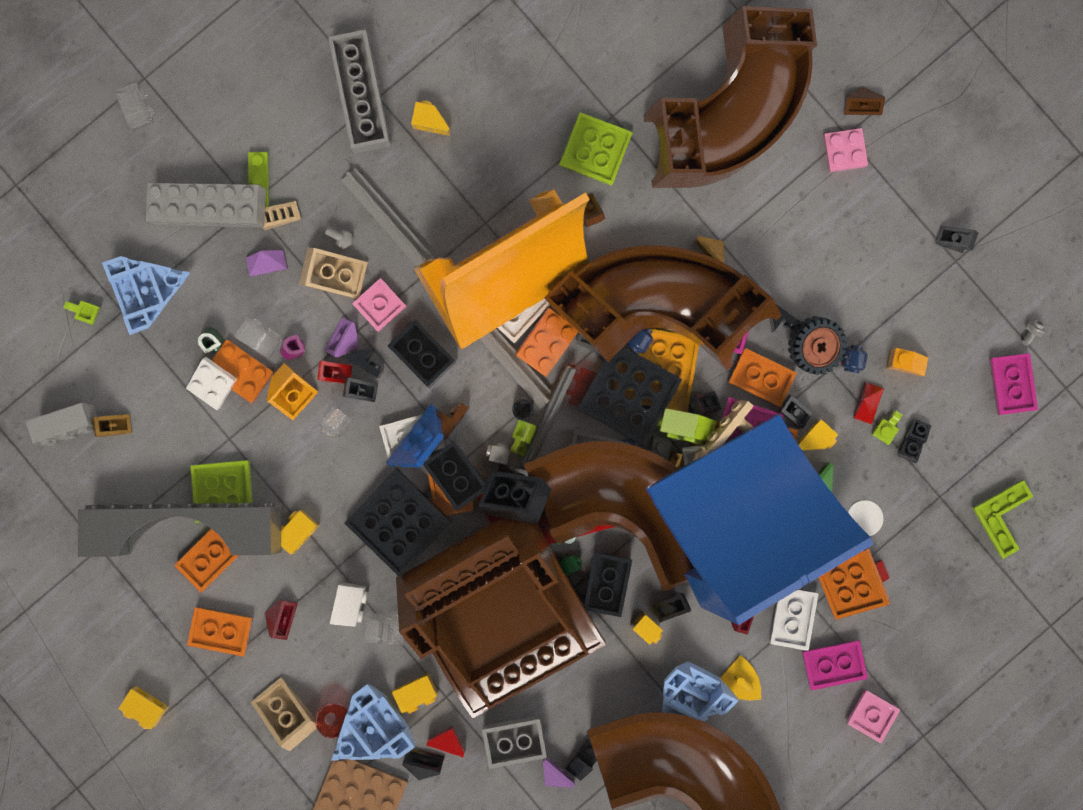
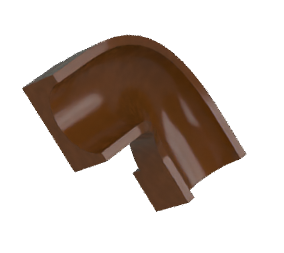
[643,6,817,188]
[544,245,782,370]
[524,441,694,591]
[587,712,780,810]

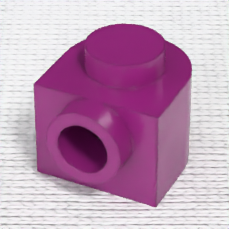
[280,334,305,360]

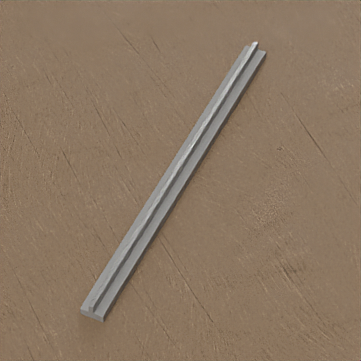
[341,168,553,409]

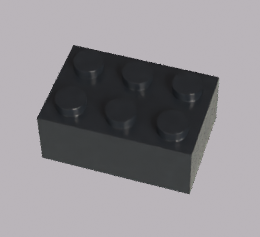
[388,319,457,389]
[423,441,487,511]
[479,471,552,524]
[583,551,633,617]

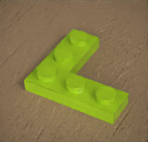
[248,152,269,208]
[972,480,1033,559]

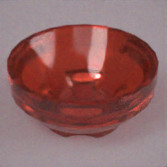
[315,702,348,739]

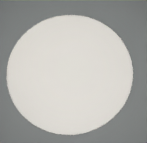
[848,500,883,536]

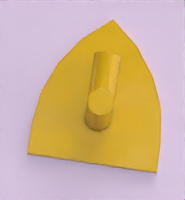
[720,655,761,701]

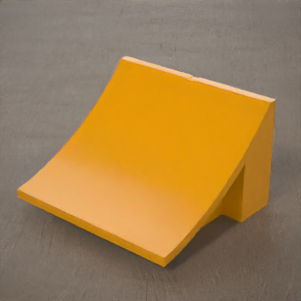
[413,189,590,349]

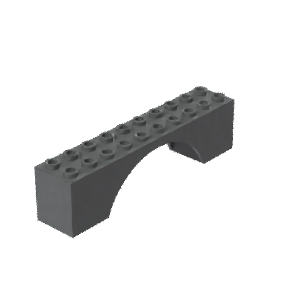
[78,502,281,557]

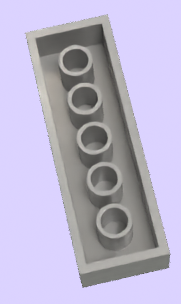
[328,29,391,154]
[145,183,266,227]

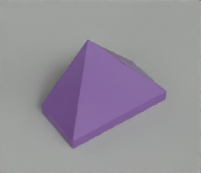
[246,250,287,277]
[324,317,359,357]
[543,757,575,788]

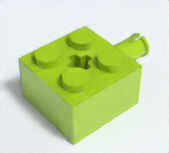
[656,408,717,446]

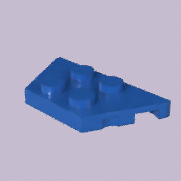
[386,404,444,468]

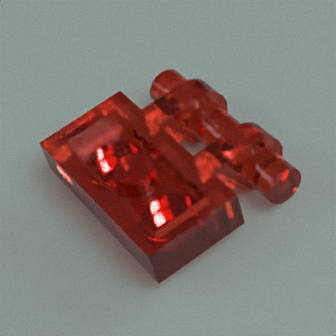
[562,363,597,407]

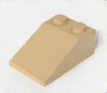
[299,247,368,299]
[251,677,320,751]

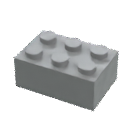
[25,403,97,447]
[482,715,547,769]

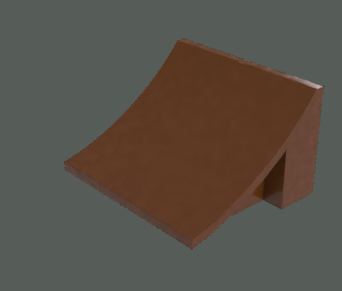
[396,518,606,718]

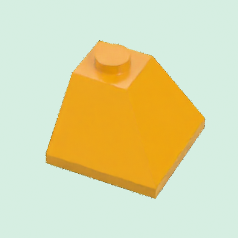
[266,363,318,420]

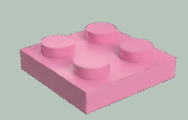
[823,128,868,172]
[352,278,407,332]
[846,689,900,743]

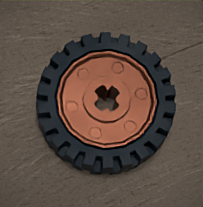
[788,316,847,375]

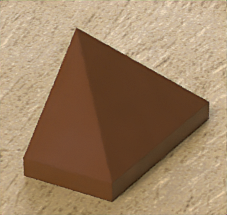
[844,87,885,115]

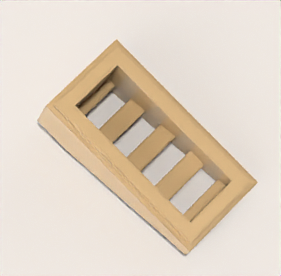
[262,201,302,230]

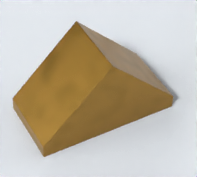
[92,414,132,437]

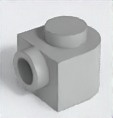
[486,443,511,465]

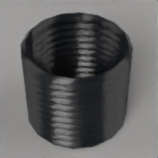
[512,399,533,420]

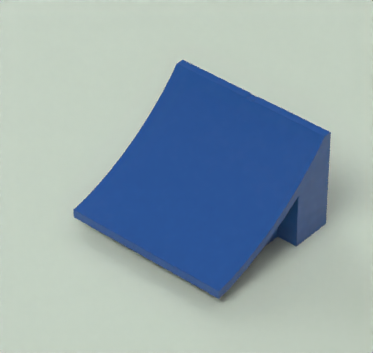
[646,414,873,625]

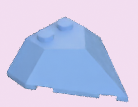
[102,256,190,335]
[662,662,739,721]
[331,683,415,761]

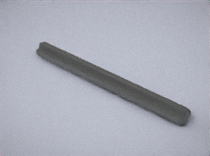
[520,366,576,471]

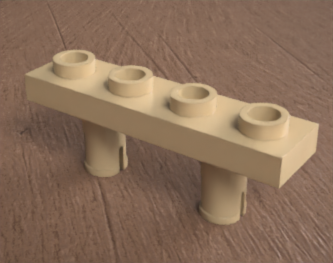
[693,400,753,461]

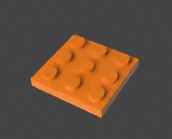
[818,548,891,620]

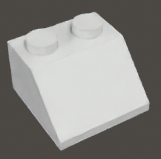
[330,582,368,627]

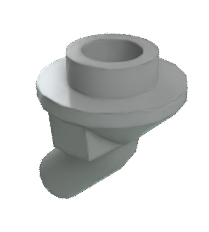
[325,227,352,249]
[1022,320,1046,346]

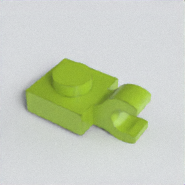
[63,301,101,325]
[871,411,903,445]
[511,420,536,456]

